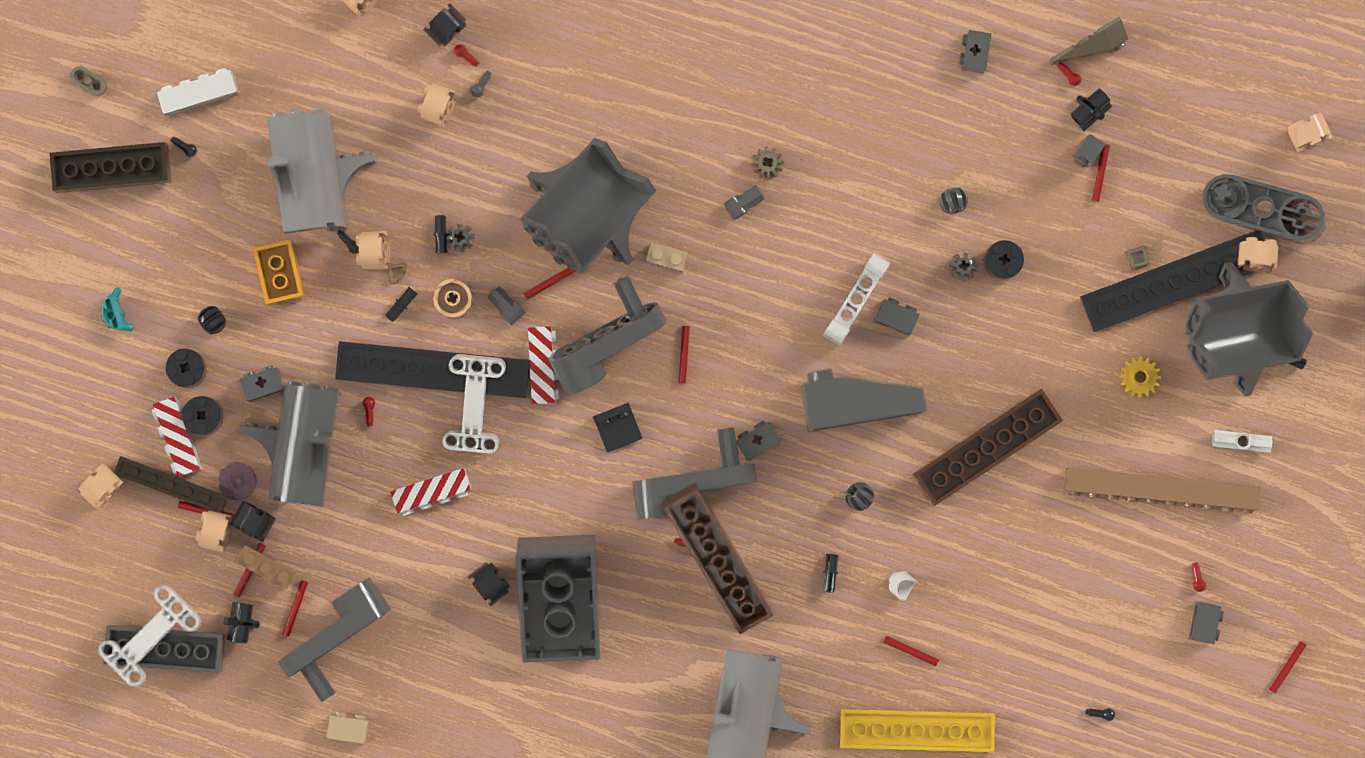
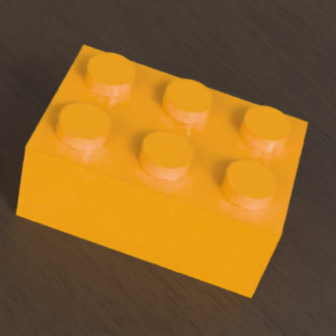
[253,240,306,306]

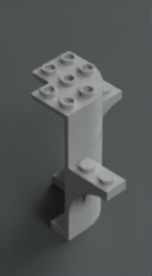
[267,109,377,234]
[707,649,810,758]

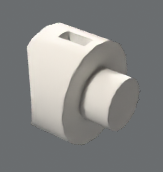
[889,571,918,601]

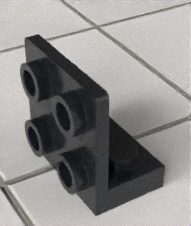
[593,402,642,452]

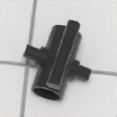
[1070,88,1112,132]
[223,601,260,643]

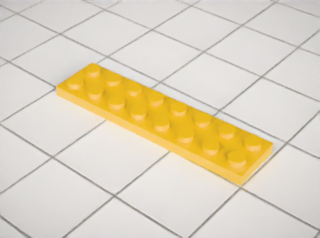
[840,709,995,752]

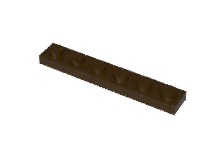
[114,456,228,513]

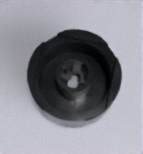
[423,3,467,47]
[983,240,1024,280]
[166,349,207,388]
[182,396,223,435]
[230,501,276,542]
[467,562,510,607]

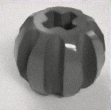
[939,187,968,214]
[446,223,475,252]
[949,252,978,281]
[845,482,874,511]

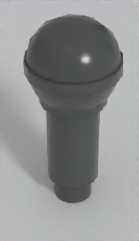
[471,71,492,98]

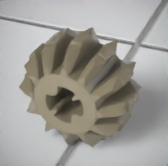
[751,147,784,180]

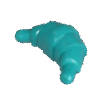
[101,287,134,332]

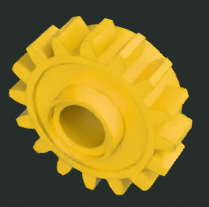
[1118,356,1161,398]

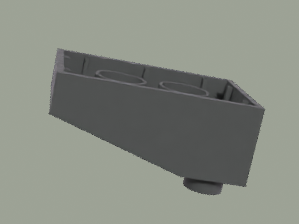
[801,369,927,432]
[516,535,600,663]

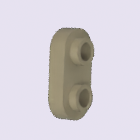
[70,66,107,96]

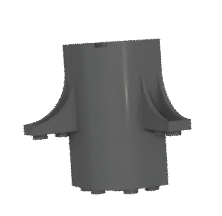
[520,138,656,272]
[1186,262,1313,397]
[239,381,342,507]

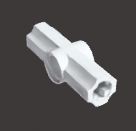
[1212,430,1272,453]

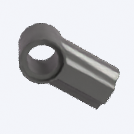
[724,185,764,220]
[488,286,525,326]

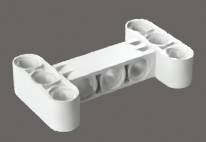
[823,253,890,346]
[442,354,506,454]
[98,586,202,686]

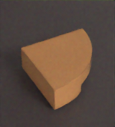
[387,262,407,284]

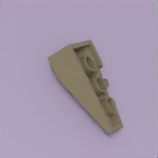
[1049,17,1128,64]

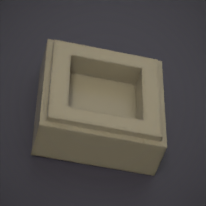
[1125,246,1150,270]

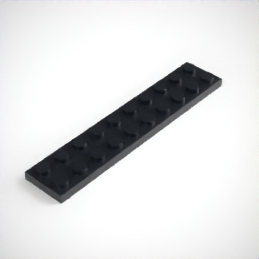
[1080,231,1264,333]
[335,341,530,398]

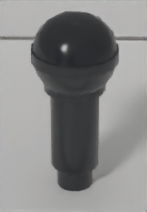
[170,136,197,157]
[336,230,359,254]
[1085,708,1115,721]

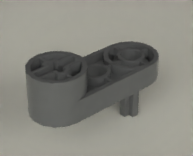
[1203,174,1326,244]
[549,276,666,394]
[632,427,757,520]
[278,577,391,703]

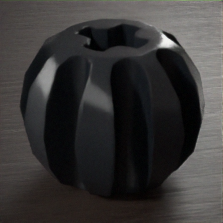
[198,306,226,334]

